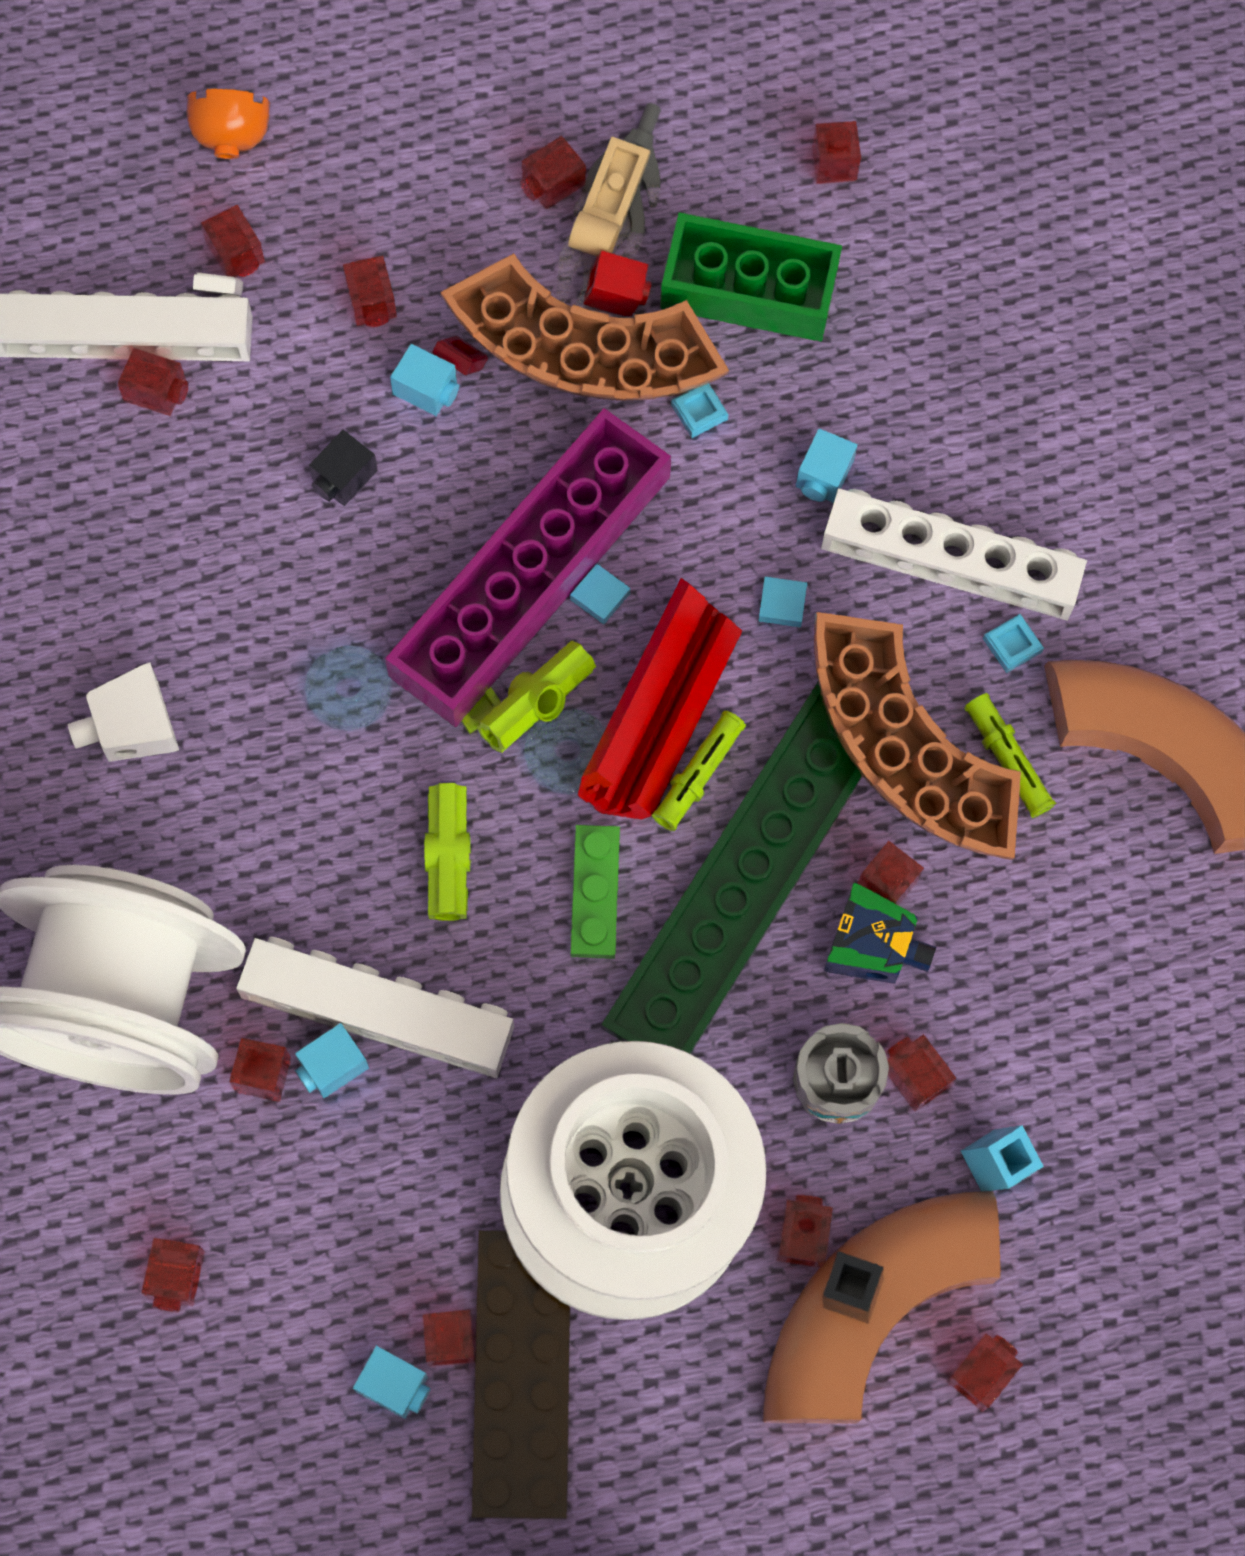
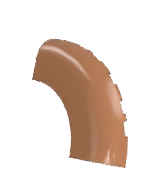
[440,253,729,401]
[814,612,1021,860]
[1044,660,1245,854]
[763,1191,1001,1424]

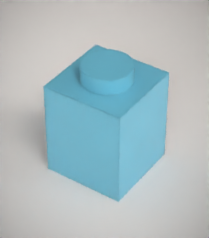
[390,344,459,416]
[796,428,858,503]
[294,1023,369,1099]
[961,1125,1043,1192]
[353,1346,431,1419]

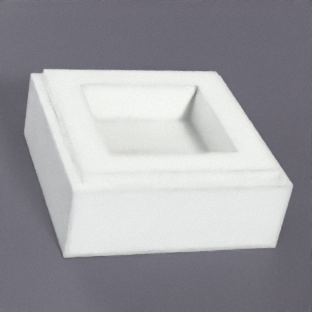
[193,273,243,296]

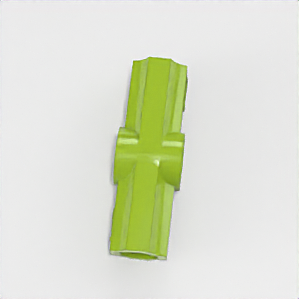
[476,640,596,753]
[424,783,471,921]

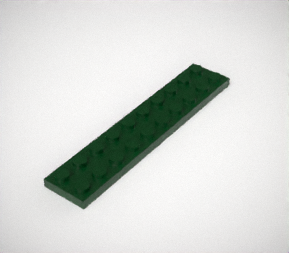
[601,682,863,1054]

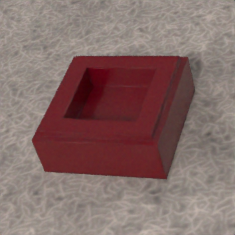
[431,335,488,376]

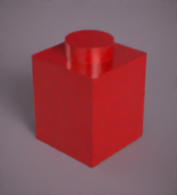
[583,250,651,317]

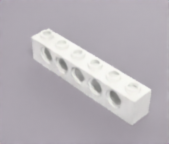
[821,488,1087,621]

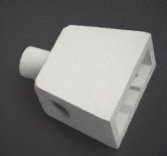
[68,662,179,762]

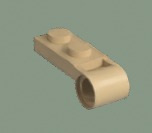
[568,136,650,257]

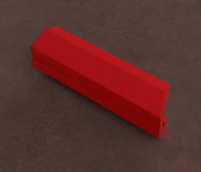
[578,578,742,820]

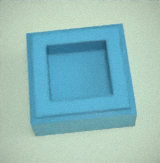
[671,384,729,438]
[570,564,631,625]
[758,577,807,627]
[983,614,1044,673]

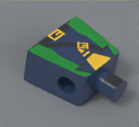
[823,883,936,984]

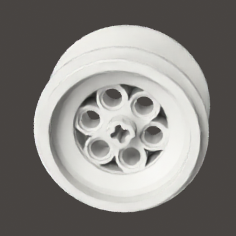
[0,865,246,1094]
[500,1041,766,1320]

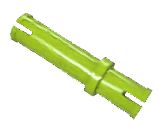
[964,693,1057,818]
[652,711,746,831]

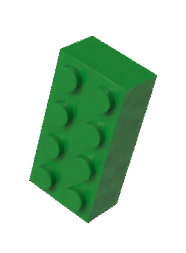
[660,212,843,342]

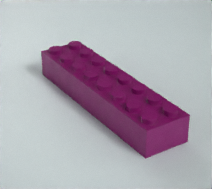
[385,408,671,728]

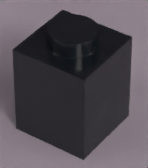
[309,430,378,506]
[823,1251,884,1323]

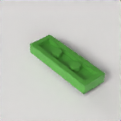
[571,825,620,959]

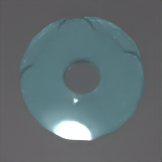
[305,645,392,731]
[524,709,605,795]

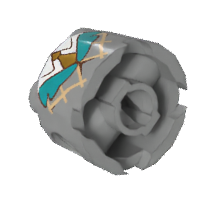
[793,1023,889,1124]

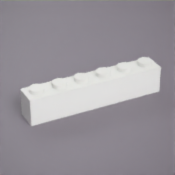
[0,290,252,361]
[236,937,514,1079]

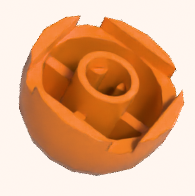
[187,89,270,159]

